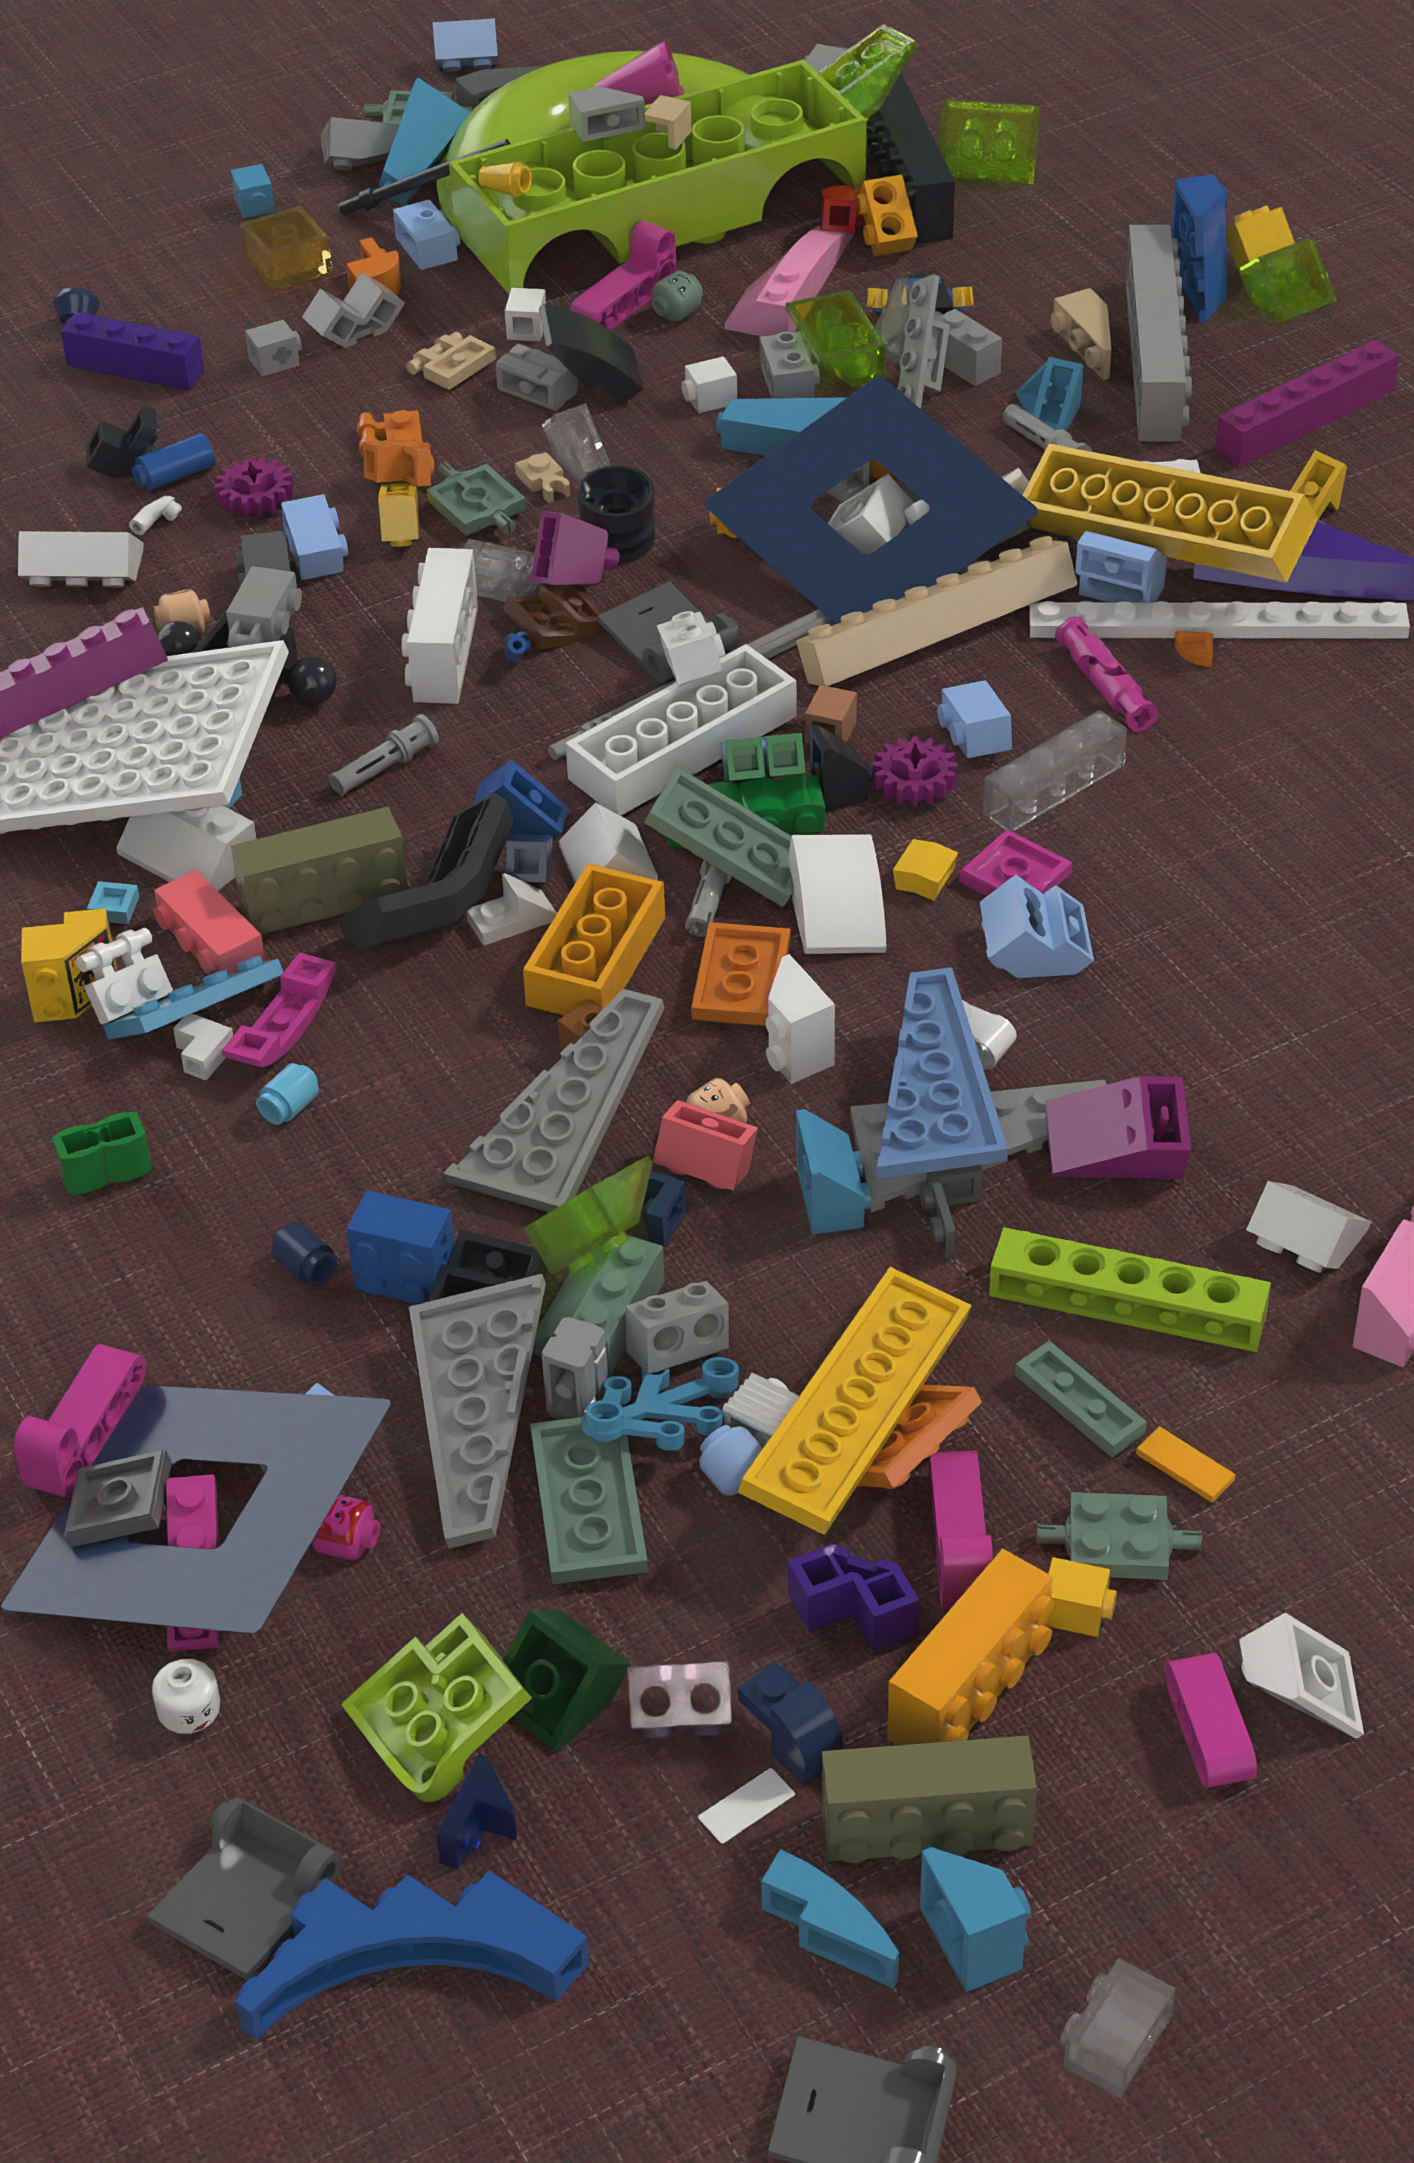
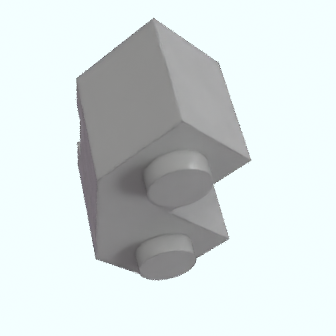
[302,273,405,348]

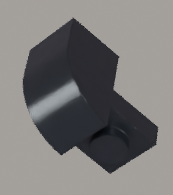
[86,405,160,478]

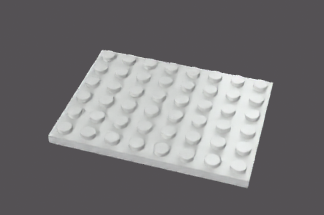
[0,640,289,834]

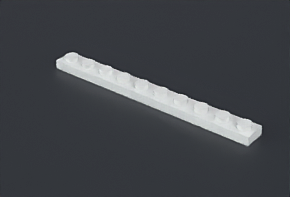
[1029,601,1410,638]

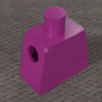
[530,511,619,585]

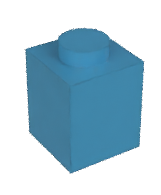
[231,164,275,218]

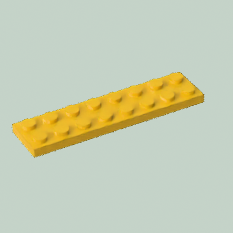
[738,1267,972,1535]

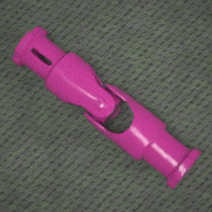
[1055,616,1158,732]

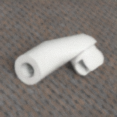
[129,496,182,535]

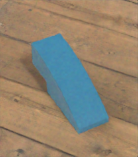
[761,1849,899,1989]

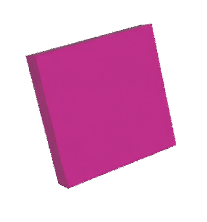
[959,830,1072,896]

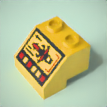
[21,908,117,1022]

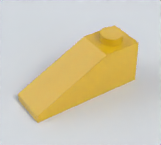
[378,482,419,547]

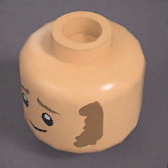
[153,589,211,636]
[686,1078,750,1123]

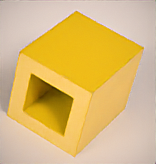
[1048,1557,1117,1637]

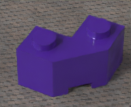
[788,1544,919,1652]

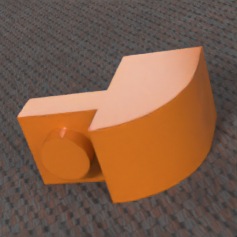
[346,237,401,295]
[363,440,435,487]

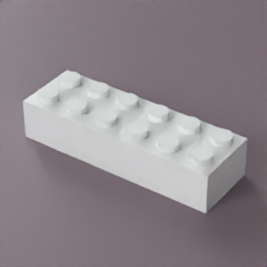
[566,644,797,816]

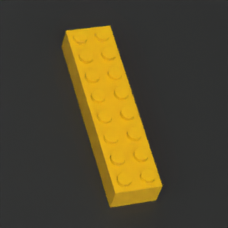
[1023,443,1318,583]

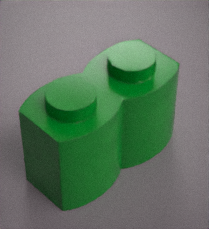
[52,1112,152,1195]

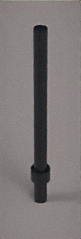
[339,139,511,215]

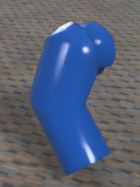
[504,631,531,665]

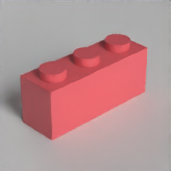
[154,869,265,974]

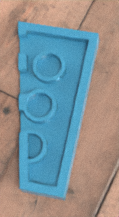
[102,955,283,1040]

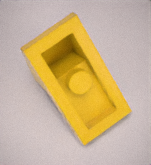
[1290,450,1347,519]

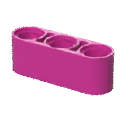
[1165,1652,1257,1788]

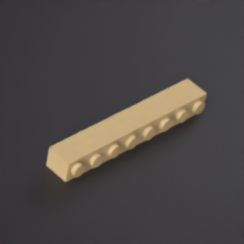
[796,536,1078,686]

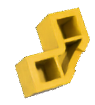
[1226,205,1296,268]

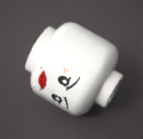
[152,1659,221,1734]

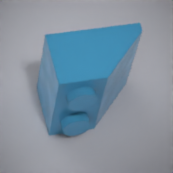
[796,1109,871,1235]
[920,1847,1031,1992]

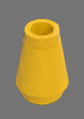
[478,162,532,197]

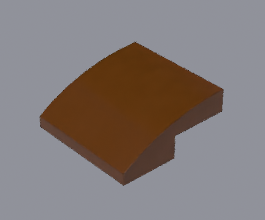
[503,583,604,649]

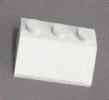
[18,531,143,588]
[117,805,256,891]

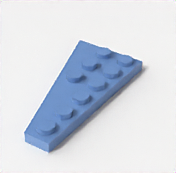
[877,967,1008,1179]

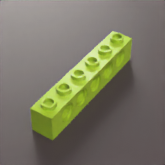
[989,1227,1271,1352]

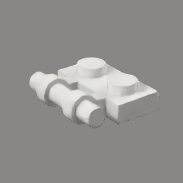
[76,928,173,1024]

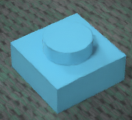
[87,881,139,924]

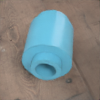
[256,1063,319,1125]

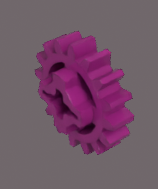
[214,457,294,517]
[872,736,958,806]

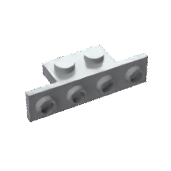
[897,274,950,409]

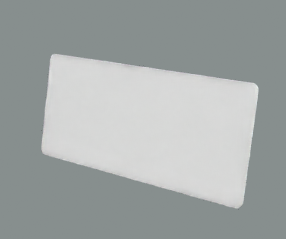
[698,1768,795,1844]

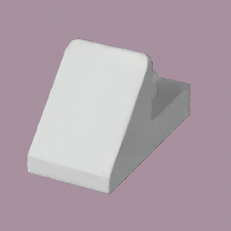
[467,873,557,946]

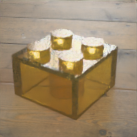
[240,205,332,290]

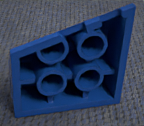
[1171,174,1228,323]

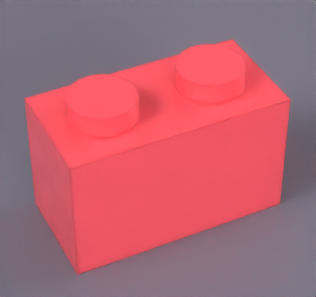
[653,1100,758,1191]

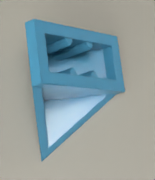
[1015,357,1083,431]

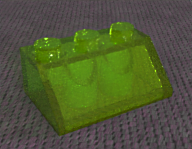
[938,99,1041,184]
[785,290,886,387]

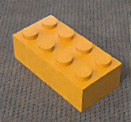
[523,863,665,1016]
[888,1549,1054,1745]

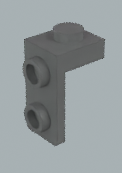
[920,1165,983,1259]

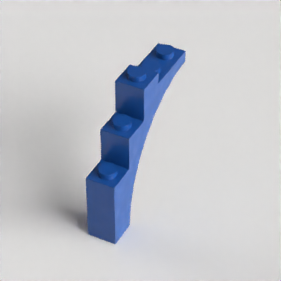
[235,1871,589,2040]

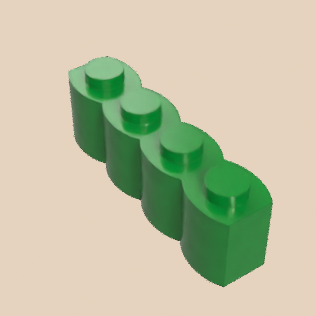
[666,774,825,848]

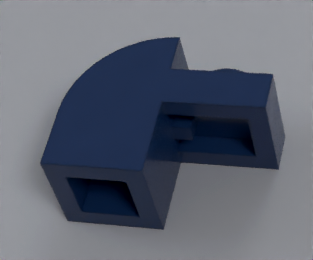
[738,1661,843,1786]

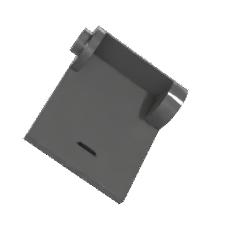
[597,581,740,683]
[147,1797,342,1980]
[767,2036,958,2163]

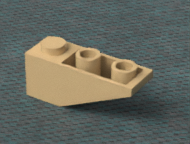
[1051,288,1111,380]

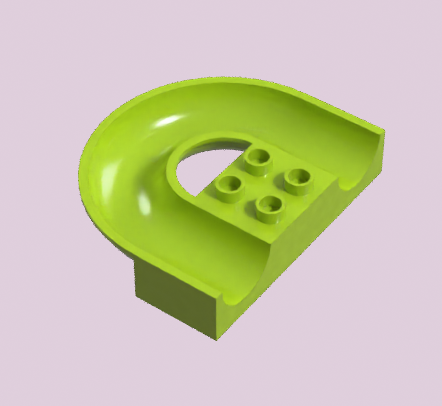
[437,51,866,295]

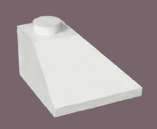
[1239,1613,1364,1739]

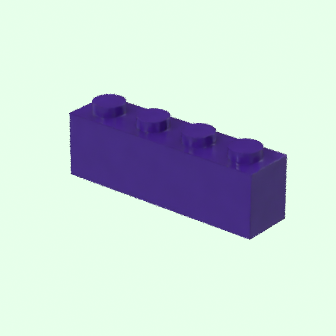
[61,312,205,390]

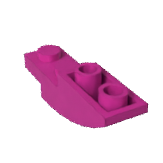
[166,1474,220,1652]

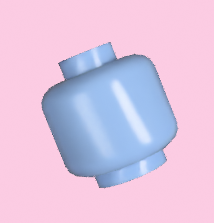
[699,1425,763,1496]

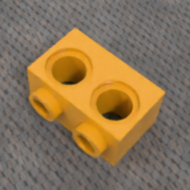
[856,175,918,256]

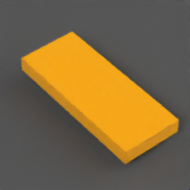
[1136,1426,1236,1503]

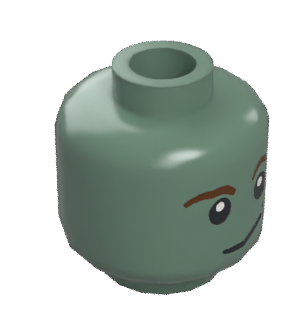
[652,271,703,322]

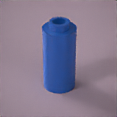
[132,433,215,491]

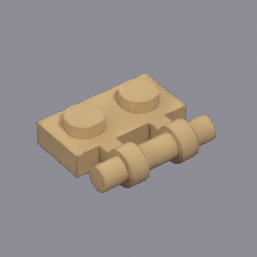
[406,332,496,390]

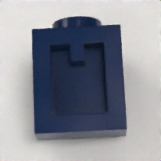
[641,1171,687,1248]

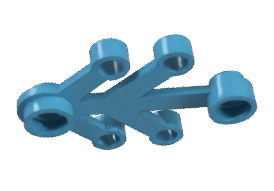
[581,1357,739,1451]

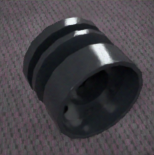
[577,465,656,563]

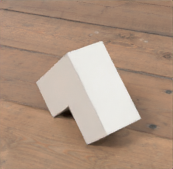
[173,1013,233,1080]

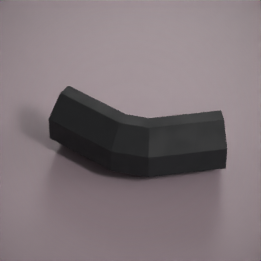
[337,793,514,951]

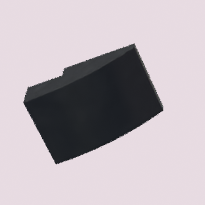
[539,304,643,405]
[413,1230,550,1350]

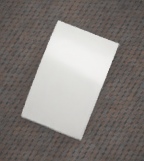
[788,834,886,954]

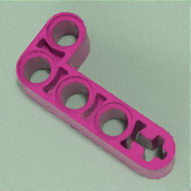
[570,220,676,330]
[14,1344,146,1499]
[928,1450,993,1611]

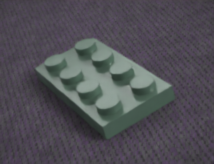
[644,767,794,907]
[530,1417,648,1584]

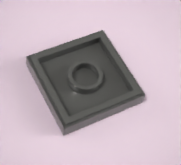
[64,1449,172,1548]

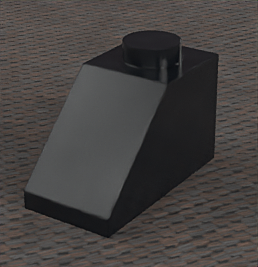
[810,725,873,811]

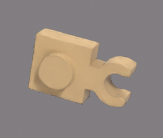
[515,452,570,503]

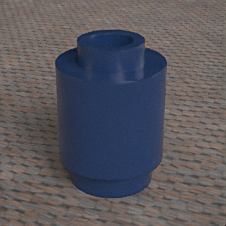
[271,1223,337,1285]

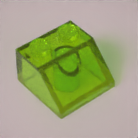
[1238,237,1337,323]

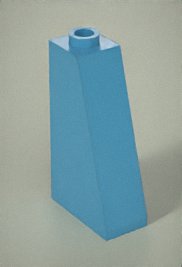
[378,78,470,207]
[716,398,846,456]

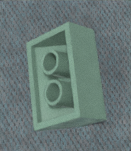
[532,1234,665,1378]

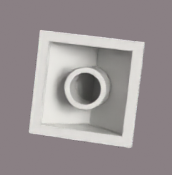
[559,802,658,884]

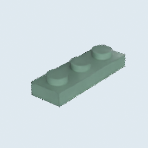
[1015,1341,1147,1457]

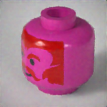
[311,1494,380,1561]

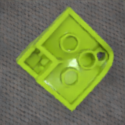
[341,1613,532,1803]

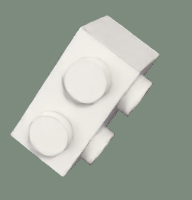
[656,611,726,685]

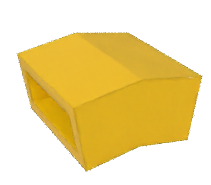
[893,839,958,901]

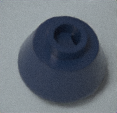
[53,288,100,325]

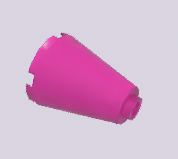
[596,41,685,105]

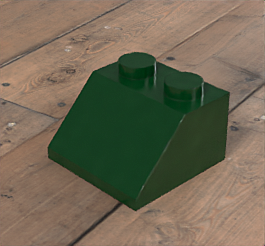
[503,1610,632,1750]

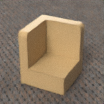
[644,95,692,150]

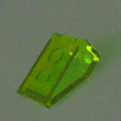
[817,24,917,122]
[524,1156,653,1275]

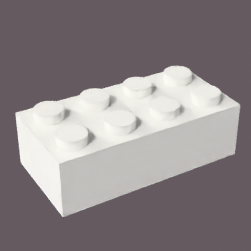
[402,548,478,704]

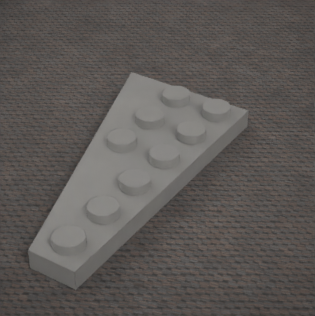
[443,989,664,1217]
[850,1080,1107,1213]
[409,1274,546,1549]

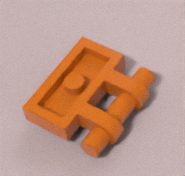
[357,410,422,458]

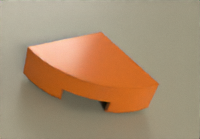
[1174,631,1213,667]

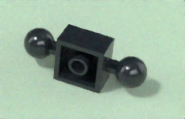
[157,611,337,705]

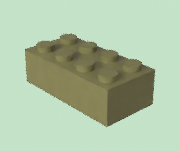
[231,806,408,935]
[822,1735,1037,1863]

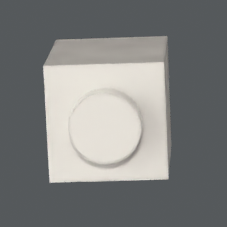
[505,288,546,341]
[681,356,737,414]

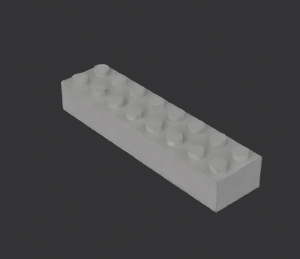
[1125,225,1192,442]

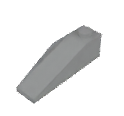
[321,117,399,170]

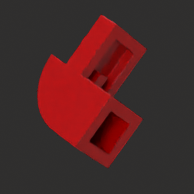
[819,186,886,233]

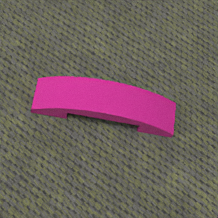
[222,953,337,1067]

